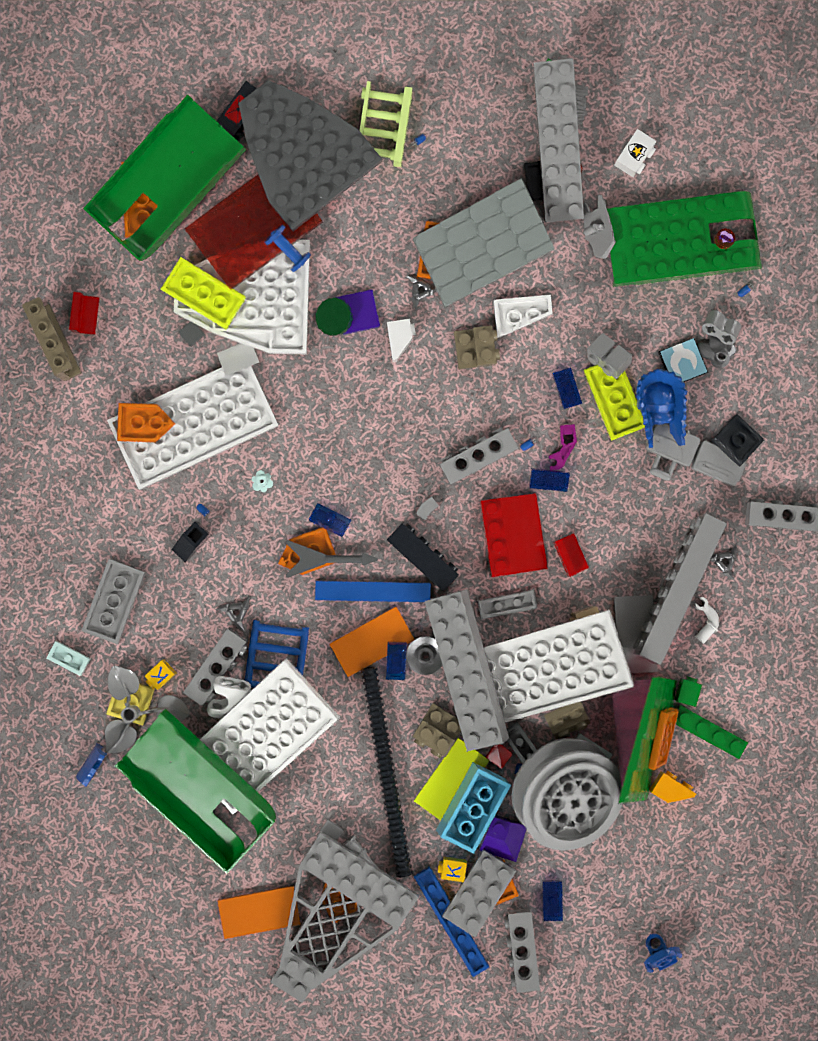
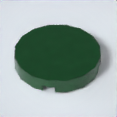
[316,298,353,336]

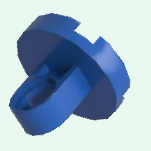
[644,934,682,973]

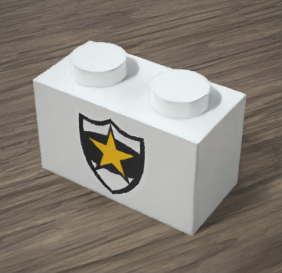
[614,129,656,177]

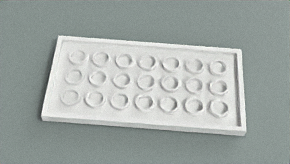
[107,366,279,490]
[484,610,634,722]
[200,659,340,814]

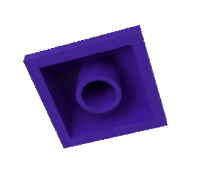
[479,815,527,862]

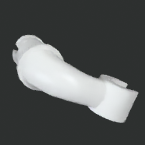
[694,597,719,644]

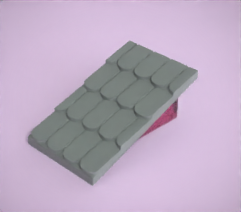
[413,178,555,308]

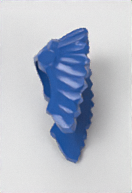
[636,369,688,448]

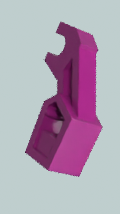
[549,424,577,470]

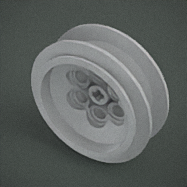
[512,738,623,850]

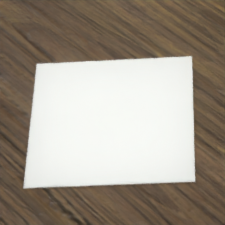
[217,343,259,376]

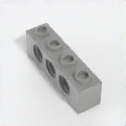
[439,427,518,485]
[745,499,818,532]
[183,628,248,706]
[504,908,540,993]

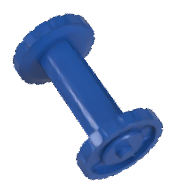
[264,225,311,272]

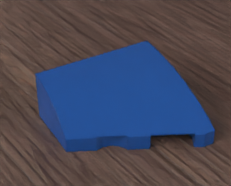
[76,743,107,787]

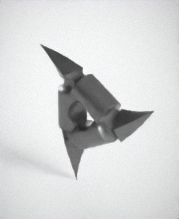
[406,275,436,310]
[710,543,737,581]
[215,594,250,632]

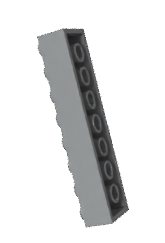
[533,58,584,222]
[633,513,727,665]
[425,589,509,751]

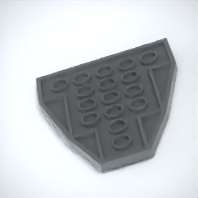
[239,80,383,231]

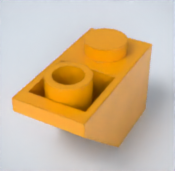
[649,770,696,803]

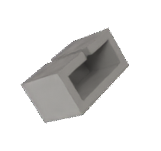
[587,333,632,379]

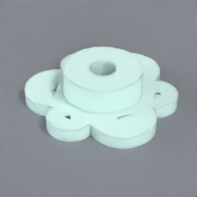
[252,470,273,492]

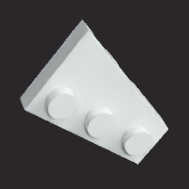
[493,295,553,338]

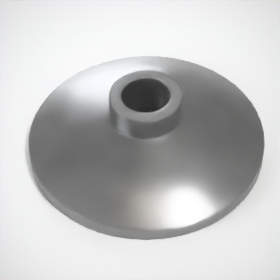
[406,636,442,675]

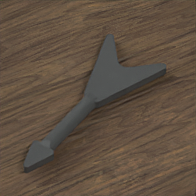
[286,540,378,578]

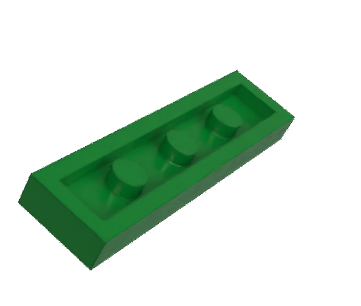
[676,705,748,759]

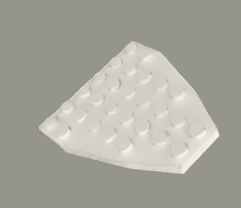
[174,239,310,355]

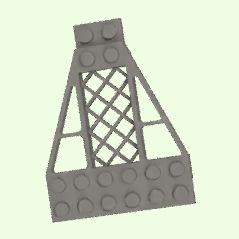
[270,832,419,1003]

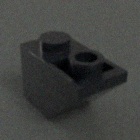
[171,521,212,563]

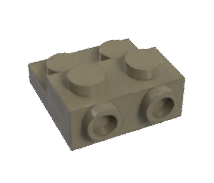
[454,325,500,370]
[544,701,591,739]
[412,703,461,758]

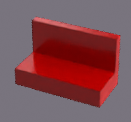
[69,292,100,335]
[553,533,589,577]

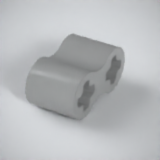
[702,310,741,345]

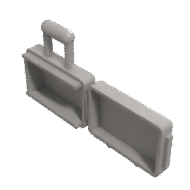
[645,423,746,486]

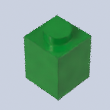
[674,676,702,707]

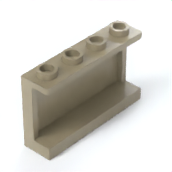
[22,297,82,381]

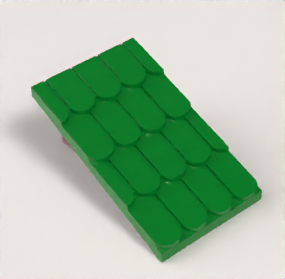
[612,677,677,803]

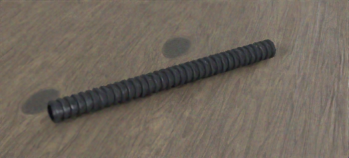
[361,667,413,878]

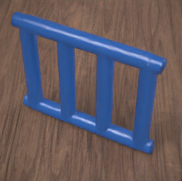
[244,620,309,688]

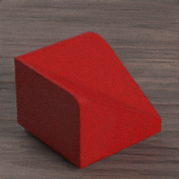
[485,744,513,769]

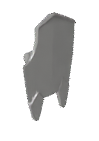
[583,195,616,259]

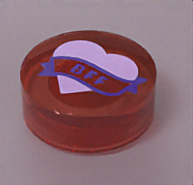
[715,228,735,249]

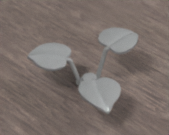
[105,666,190,753]

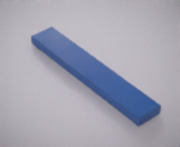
[315,581,431,602]
[413,866,489,977]

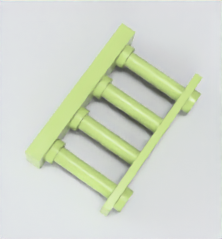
[360,81,412,167]

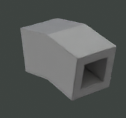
[415,496,439,520]

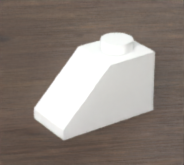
[387,319,416,362]

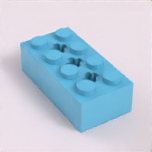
[436,762,511,854]

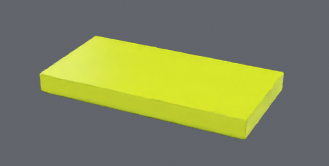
[161,257,246,330]
[583,365,645,441]
[414,738,489,820]

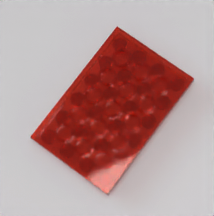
[184,174,323,290]

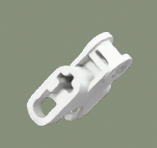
[207,676,252,719]

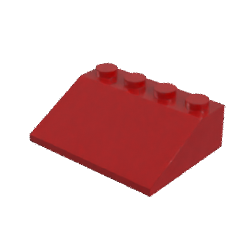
[480,493,548,577]

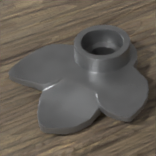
[698,336,736,368]

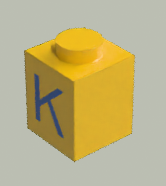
[145,659,177,690]
[437,856,467,882]

